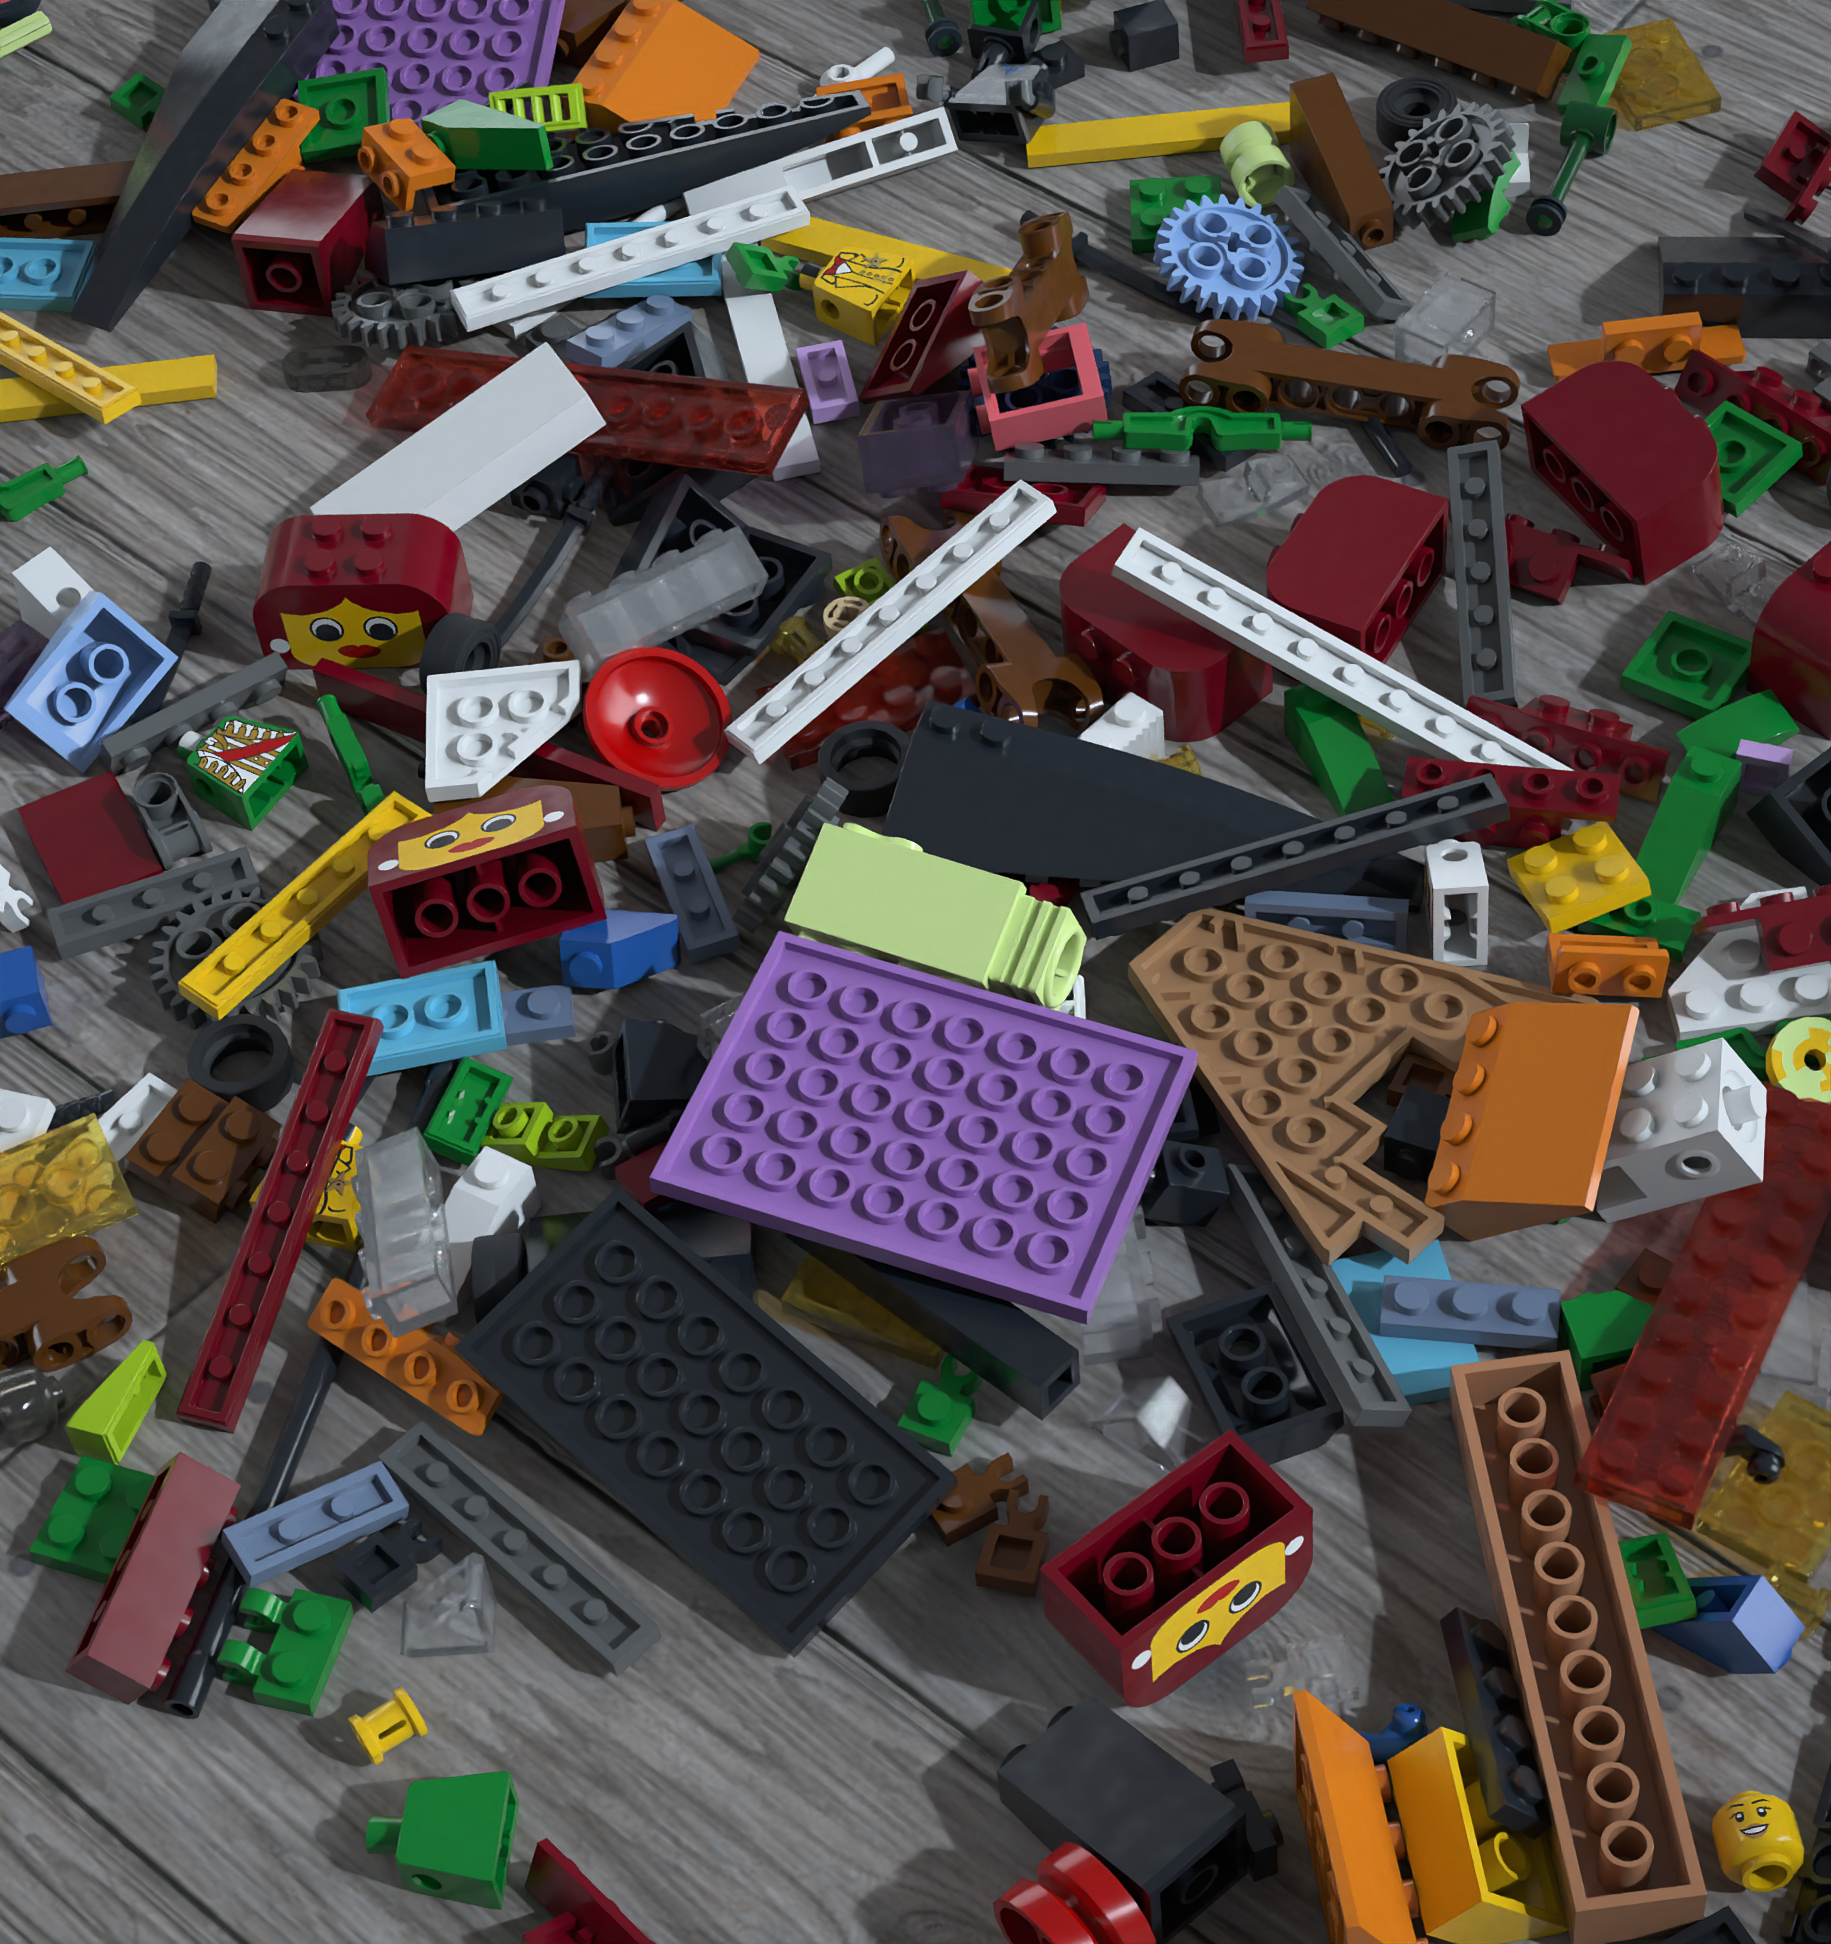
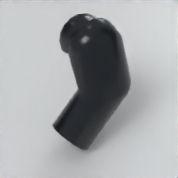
[1698,1424,1785,1485]

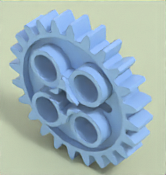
[1153,194,1305,321]

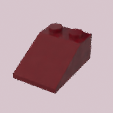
[858,270,986,405]

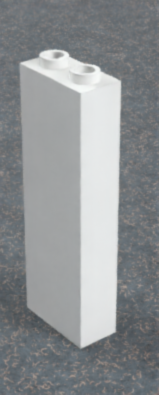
[310,342,606,532]

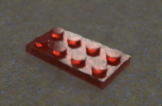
[755,627,981,771]

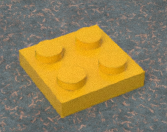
[1507,822,1652,933]

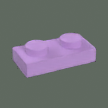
[796,340,860,424]

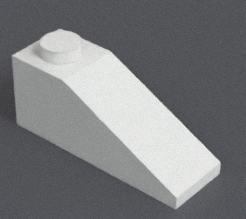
[399,1146,541,1328]

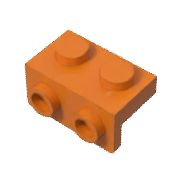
[816,72,913,143]
[358,118,456,212]
[1545,933,1670,998]

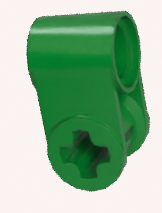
[1508,0,1590,73]

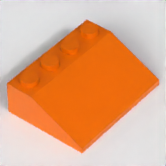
[562,0,760,139]
[1424,1002,1640,1242]
[1293,1689,1429,1944]

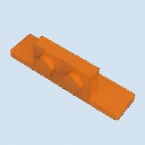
[192,99,320,233]
[1547,312,1746,383]
[308,1278,503,1436]

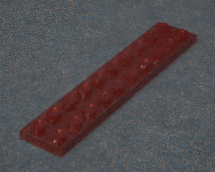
[365,345,810,476]
[1573,1082,1831,1530]

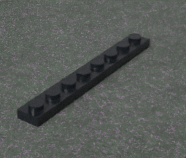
[1080,773,1510,940]

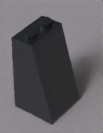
[997,1694,1248,1944]

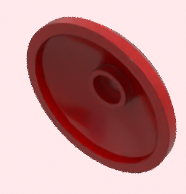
[583,647,733,791]

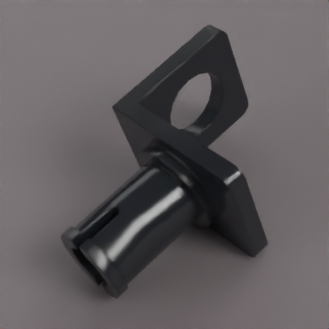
[967,1,1043,81]

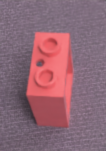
[967,322,1108,452]

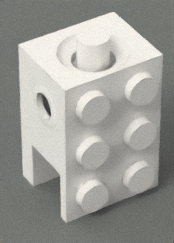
[1596,1037,1767,1223]

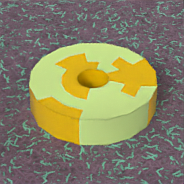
[1766,1017,1831,1108]

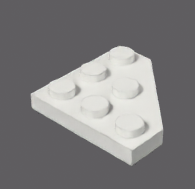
[425,660,582,802]
[1667,886,1831,1041]

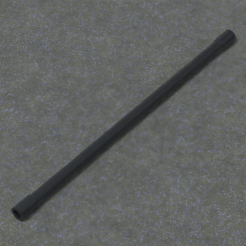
[165,1058,463,1719]

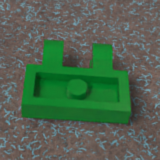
[217,1588,355,1717]

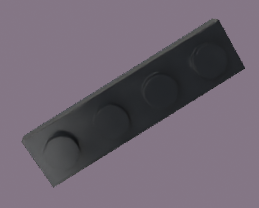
[1440,1607,1552,1840]

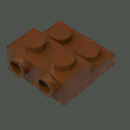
[124,1078,281,1224]

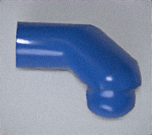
[1357,1703,1428,1767]

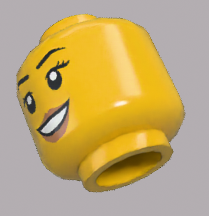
[1712,1791,1804,1893]

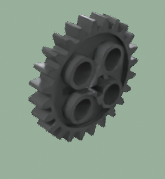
[1378,102,1516,229]
[331,274,476,350]
[732,777,849,934]
[149,887,324,1030]

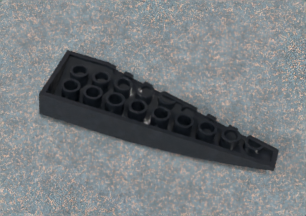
[70,0,340,332]
[421,90,871,232]
[881,700,1425,913]

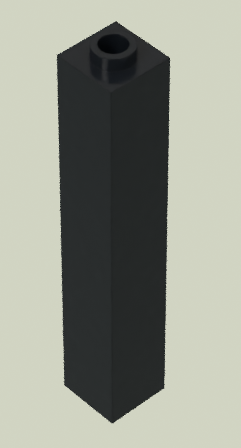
[785,1233,1080,1421]

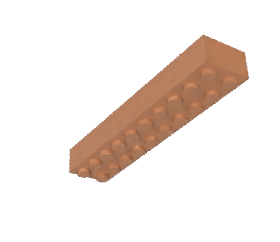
[1449,1350,1707,1944]

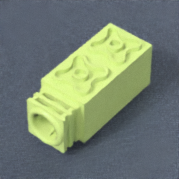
[784,823,1087,1011]

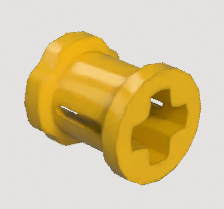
[347,1686,429,1766]

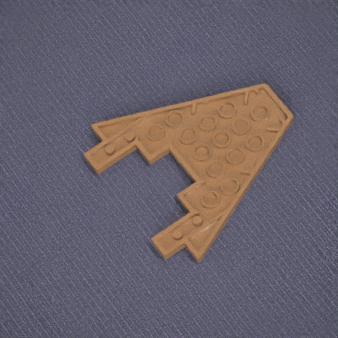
[1128,908,1599,1266]

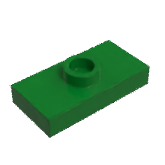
[1556,34,1632,115]
[1578,896,1701,963]
[420,1056,514,1167]
[1618,1532,1698,1629]

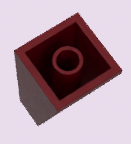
[231,169,385,317]

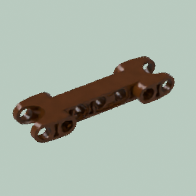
[968,211,1089,394]
[1178,319,1520,451]
[879,510,1104,732]
[0,1237,133,1372]

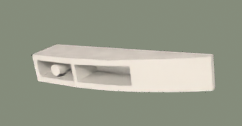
[682,107,958,216]

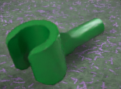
[709,822,772,873]

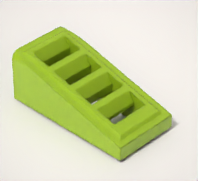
[489,83,587,134]
[65,1340,168,1465]

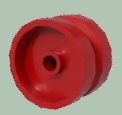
[993,1841,1156,1944]

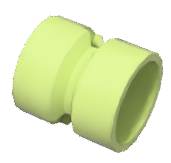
[1220,121,1295,208]

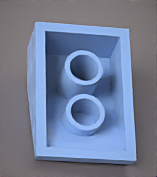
[3,591,179,773]

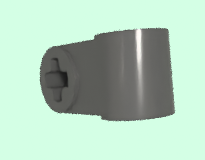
[132,772,213,871]

